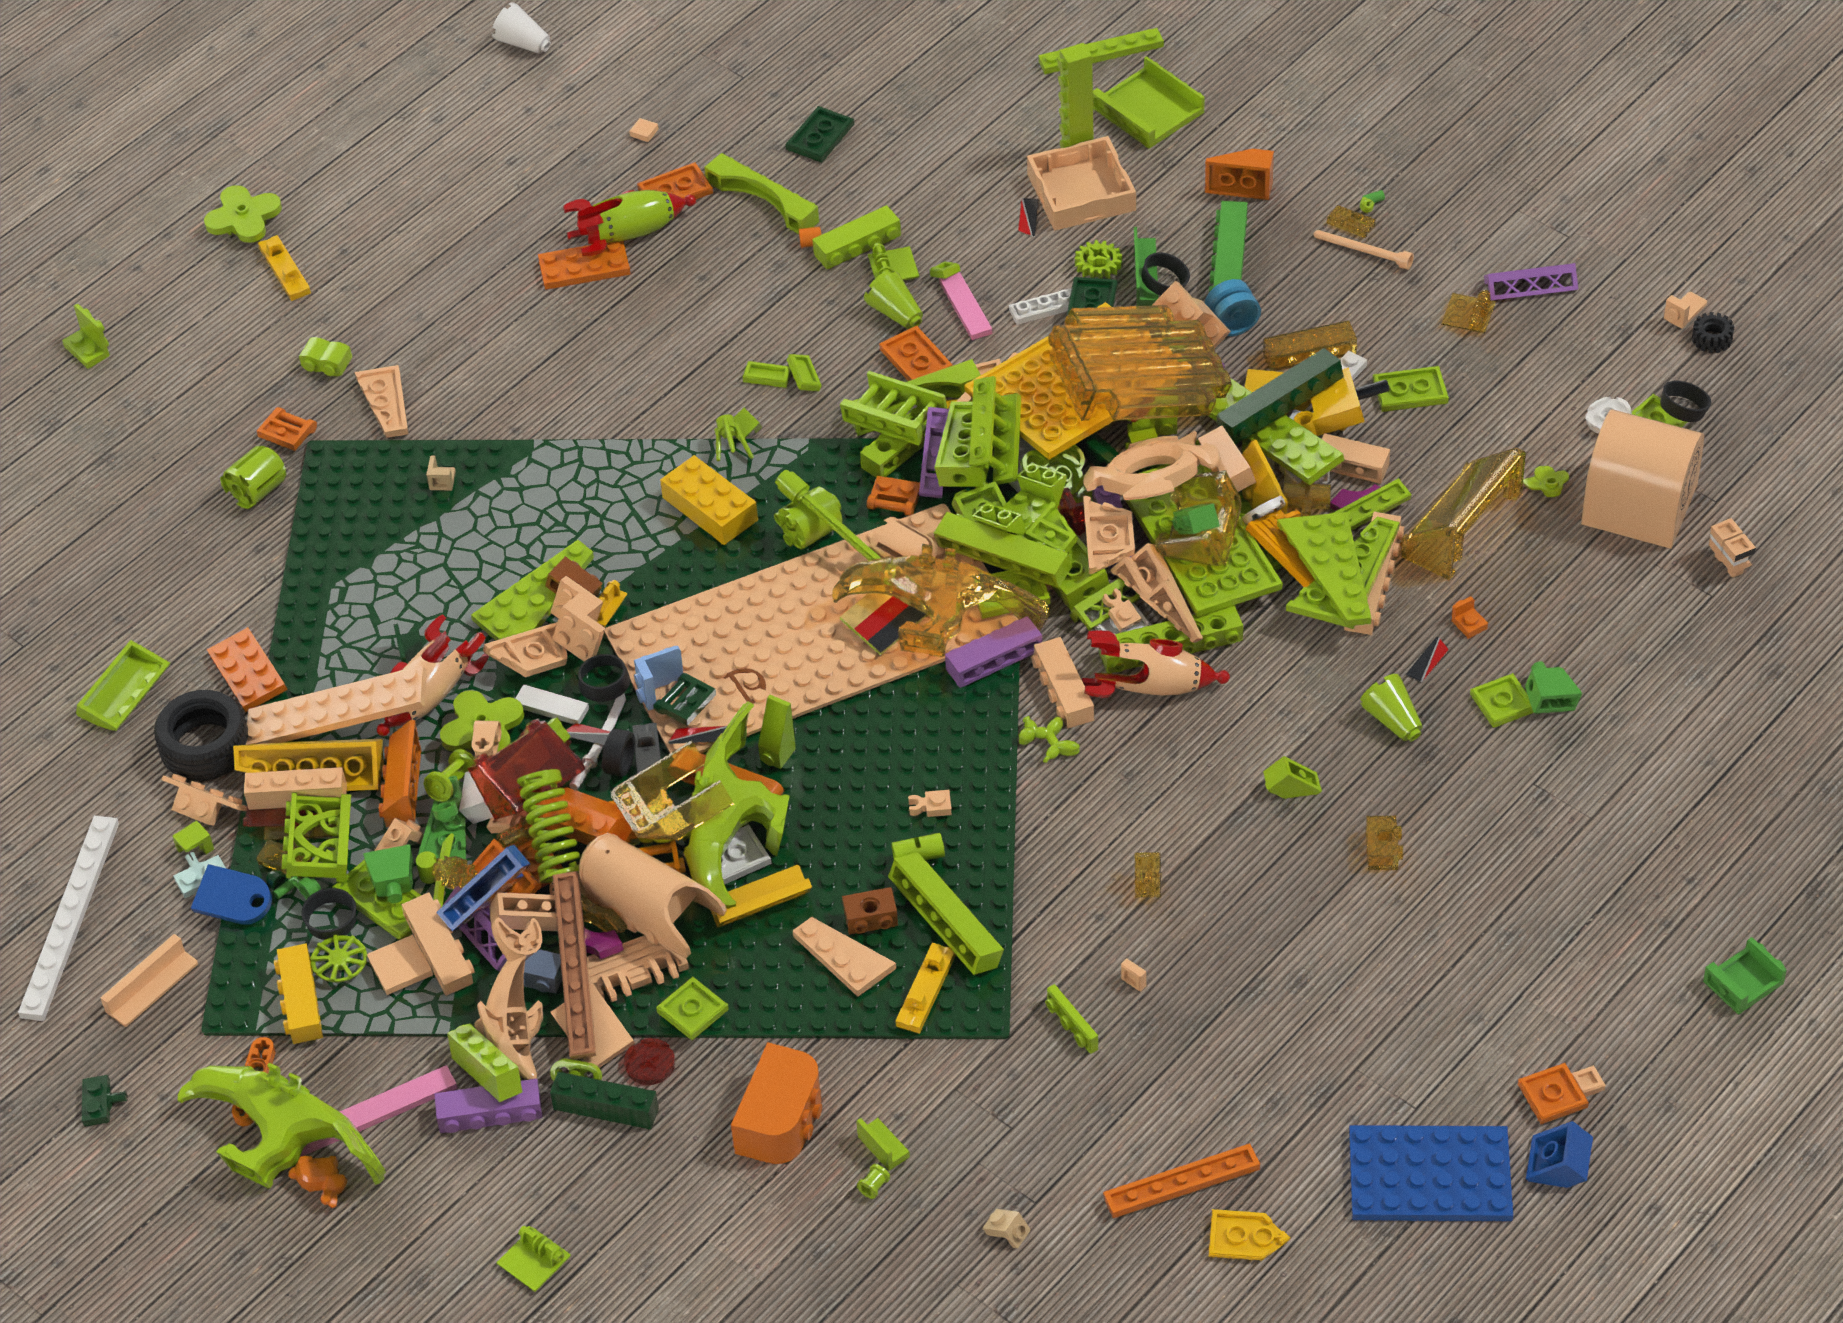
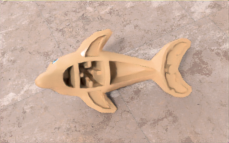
[475,918,543,1080]

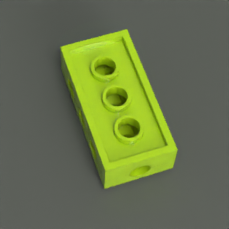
[935,401,997,487]
[1019,525,1110,611]

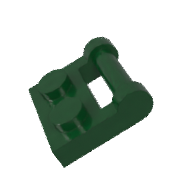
[653,673,716,726]

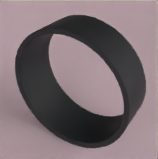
[1141,252,1190,296]
[1660,380,1711,422]
[578,654,630,702]
[301,888,356,940]

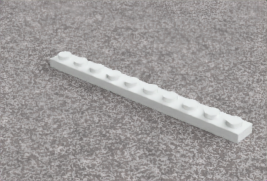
[18,815,119,1021]

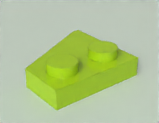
[1025,501,1077,553]

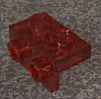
[1058,487,1086,536]

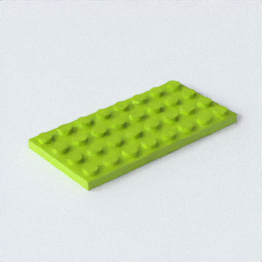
[1122,464,1283,617]

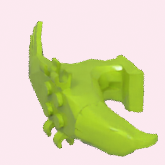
[683,701,789,909]
[177,1063,386,1189]

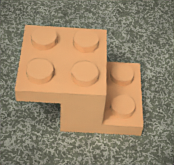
[1145,281,1231,359]
[550,576,605,662]

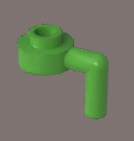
[432,776,462,822]
[273,876,321,900]

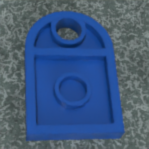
[191,864,272,924]

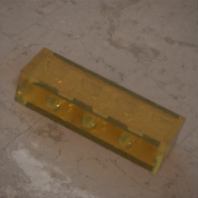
[1263,320,1357,371]

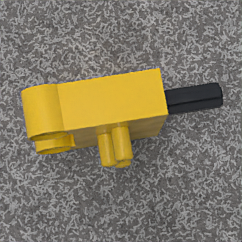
[1292,367,1390,436]

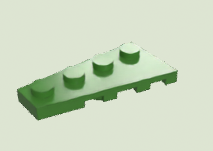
[418,781,466,869]

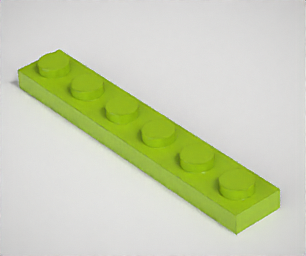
[1038,28,1164,75]

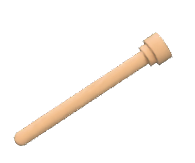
[1313,230,1414,270]

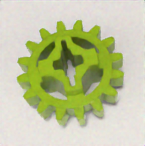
[1075,240,1122,279]

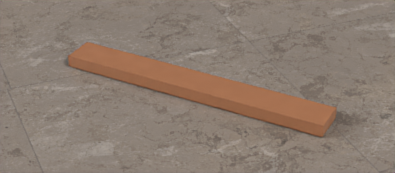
[553,871,596,1060]

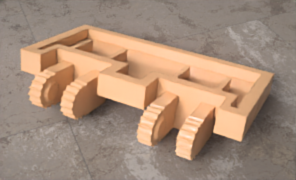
[587,935,689,1002]

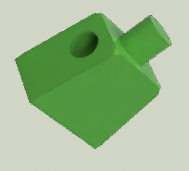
[1525,661,1582,714]
[363,844,414,903]

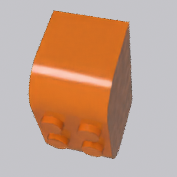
[731,1042,822,1164]

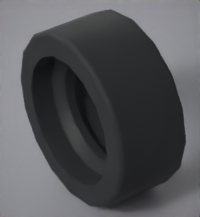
[602,729,635,777]

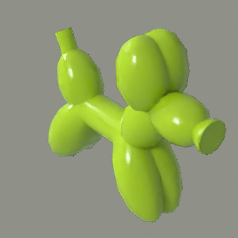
[1019,716,1080,763]

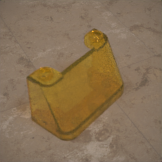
[1155,470,1241,566]

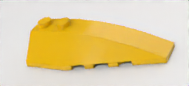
[233,739,384,791]

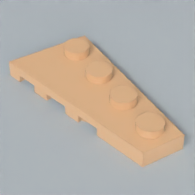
[793,917,896,997]

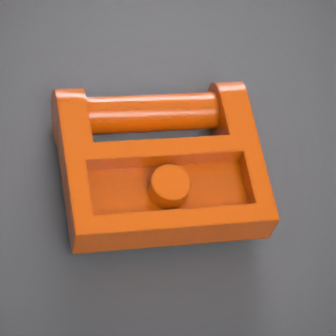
[257,407,317,451]
[867,476,920,516]

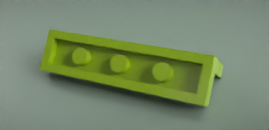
[1069,578,1142,631]

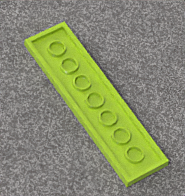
[1192,375,1345,485]

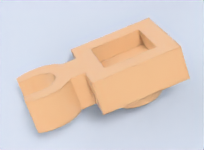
[1102,588,1141,633]
[908,790,952,817]

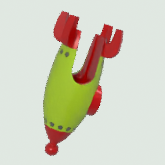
[563,190,696,256]

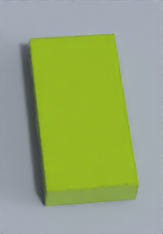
[787,354,822,391]
[743,361,792,388]

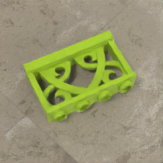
[282,793,351,882]

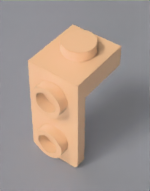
[1664,292,1707,329]
[374,818,424,851]

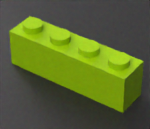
[812,205,901,270]
[447,1023,522,1102]

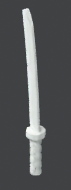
[569,694,626,790]

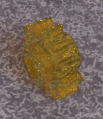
[432,856,477,889]

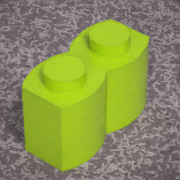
[299,337,352,376]

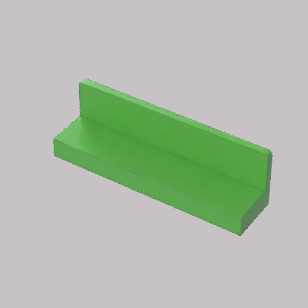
[1134,227,1159,307]

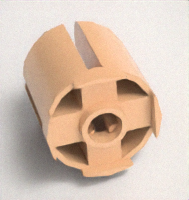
[869,517,937,579]

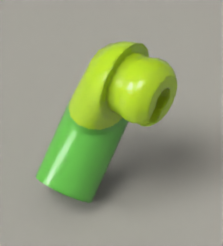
[1359,190,1385,213]

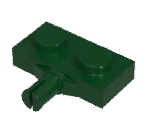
[82,1075,128,1127]

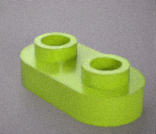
[550,1058,602,1081]

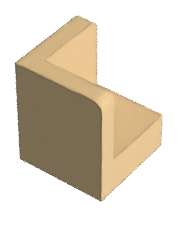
[427,456,456,491]

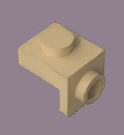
[983,1209,1030,1248]

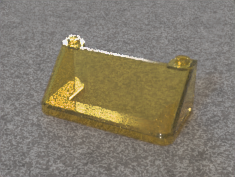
[1400,447,1526,580]

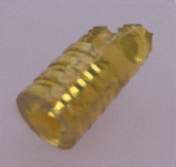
[496,820,545,848]

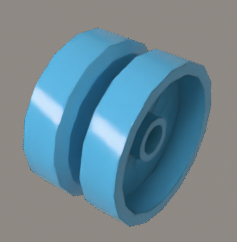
[1205,279,1261,336]

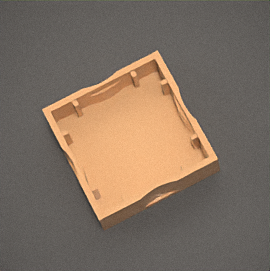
[1027,136,1136,231]

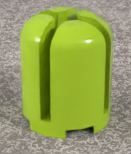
[220,446,287,509]

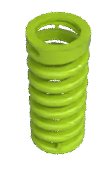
[517,769,580,883]

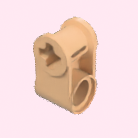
[472,721,501,766]

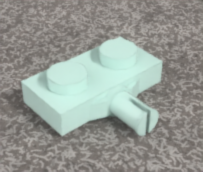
[173,852,226,898]

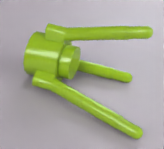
[714,414,754,462]

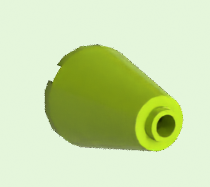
[864,269,923,329]
[1360,674,1423,742]

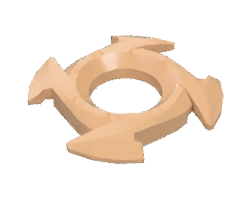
[1083,436,1219,500]

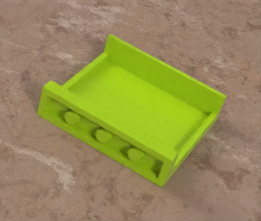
[1093,56,1205,149]

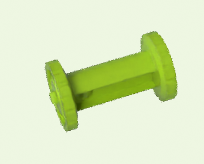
[423,749,478,802]

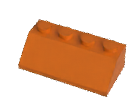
[379,720,422,827]
[536,787,642,845]

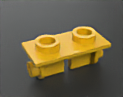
[597,580,627,627]

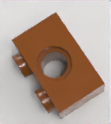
[842,887,898,935]

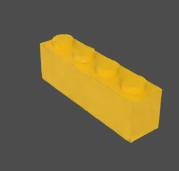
[274,943,323,1044]

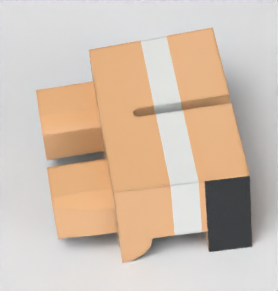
[1709,518,1756,577]

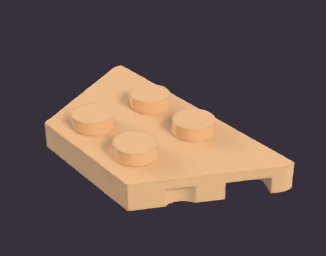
[1083,496,1135,574]
[483,622,567,677]

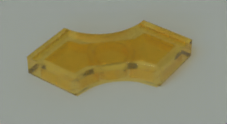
[581,894,628,934]

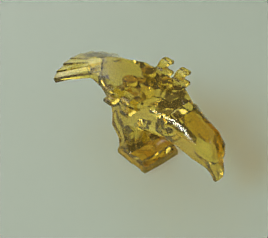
[832,544,1050,658]

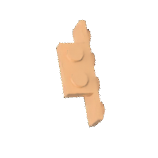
[162,773,249,826]

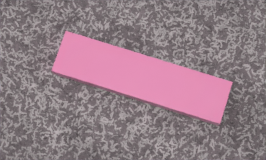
[939,272,992,340]

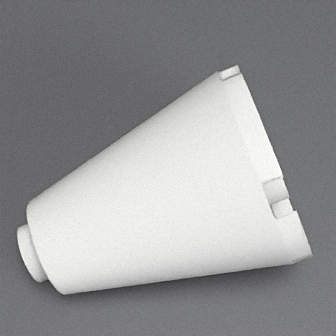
[492,2,551,54]

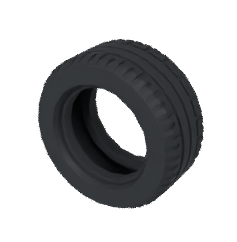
[154,690,248,781]

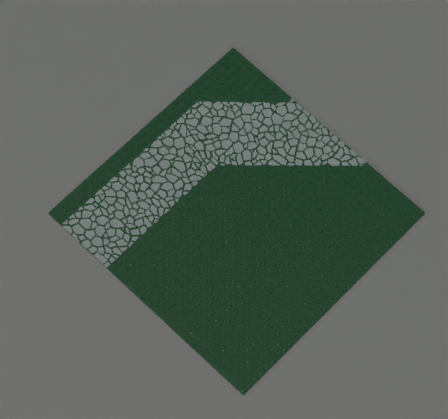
[201,438,1021,1039]

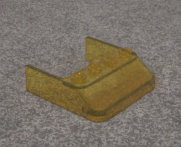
[611,740,734,840]

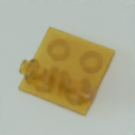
[1441,290,1496,333]

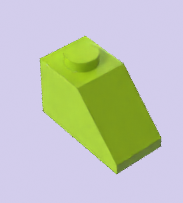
[1263,756,1322,799]

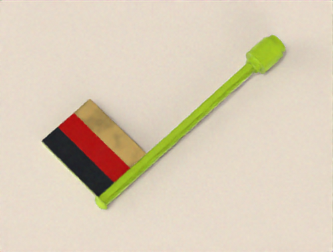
[775,470,939,656]

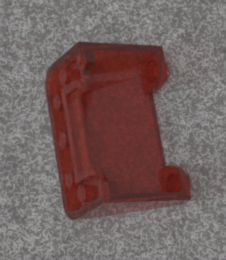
[467,719,586,820]

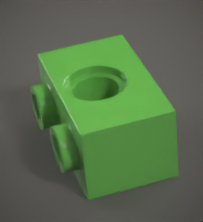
[1172,503,1220,534]

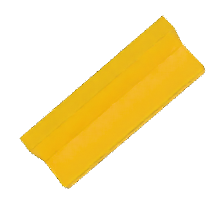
[711,865,812,928]

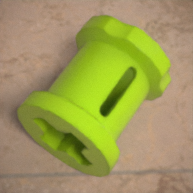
[857,1164,890,1199]

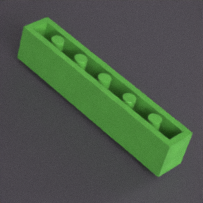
[1209,201,1248,292]

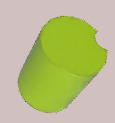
[416,851,438,884]

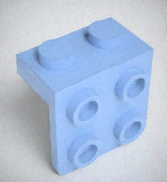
[634,646,683,711]

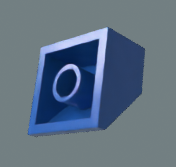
[1526,1121,1593,1188]

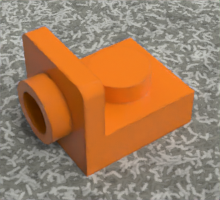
[1451,596,1488,639]

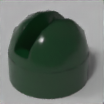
[266,869,288,890]

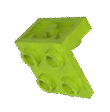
[62,303,110,369]

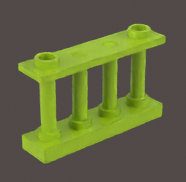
[840,371,947,445]
[969,376,1021,485]

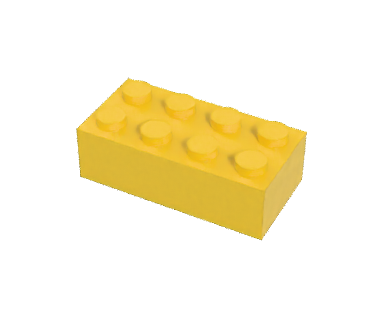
[660,455,758,545]

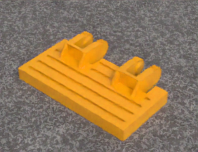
[1246,509,1314,587]

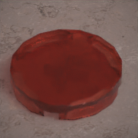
[624,1038,675,1085]

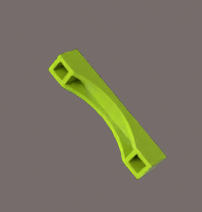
[704,153,819,234]
[852,359,981,436]

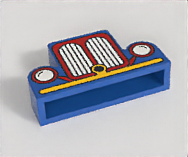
[436,845,530,931]

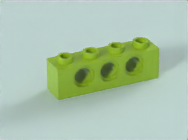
[860,406,927,478]

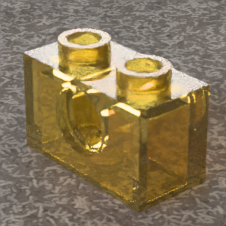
[1365,816,1403,870]

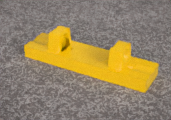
[258,235,311,301]
[896,943,956,1034]

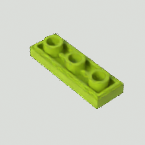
[1045,984,1098,1054]

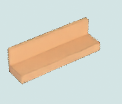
[101,934,198,1027]

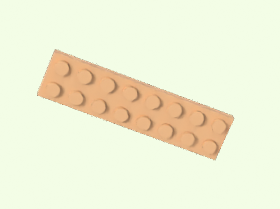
[246,665,427,745]

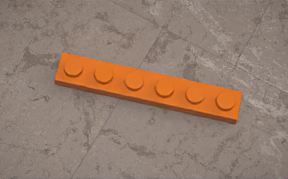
[1103,1143,1260,1218]

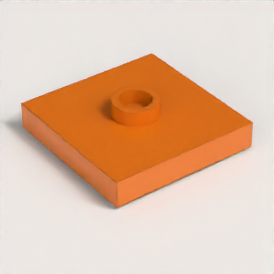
[1518,1063,1589,1124]

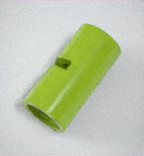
[891,833,945,861]

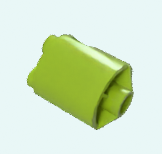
[774,486,842,549]

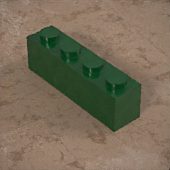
[550,1072,659,1129]

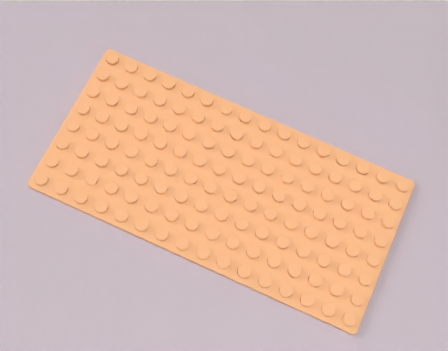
[605,504,1019,759]

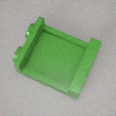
[1703,937,1787,1015]

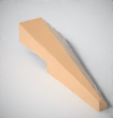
[1110,543,1203,643]

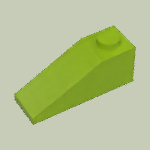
[758,695,796,769]

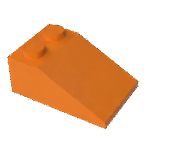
[1205,148,1274,200]

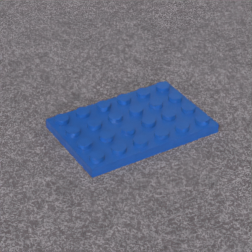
[1349,1125,1513,1221]

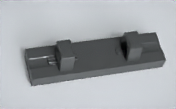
[633,723,664,806]

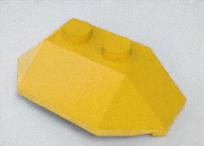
[1242,439,1288,514]

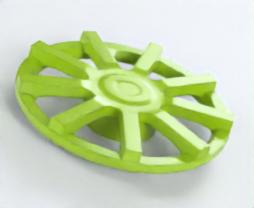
[310,935,367,983]

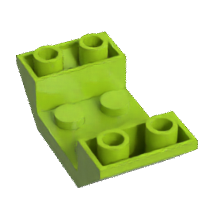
[972,463,1067,536]

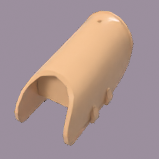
[579,833,727,958]

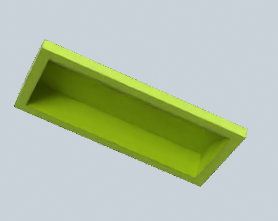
[76,640,170,731]

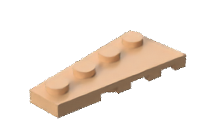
[355,365,409,438]

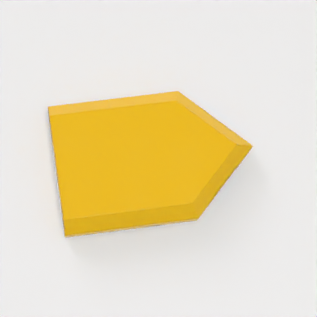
[1209,1209,1291,1261]

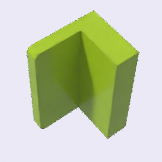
[856,1118,910,1171]

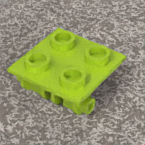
[867,243,919,280]
[496,1225,571,1292]

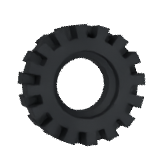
[1692,312,1734,353]

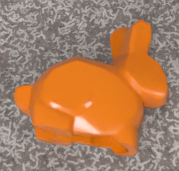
[288,1156,347,1209]

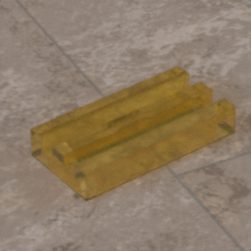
[1327,205,1376,238]

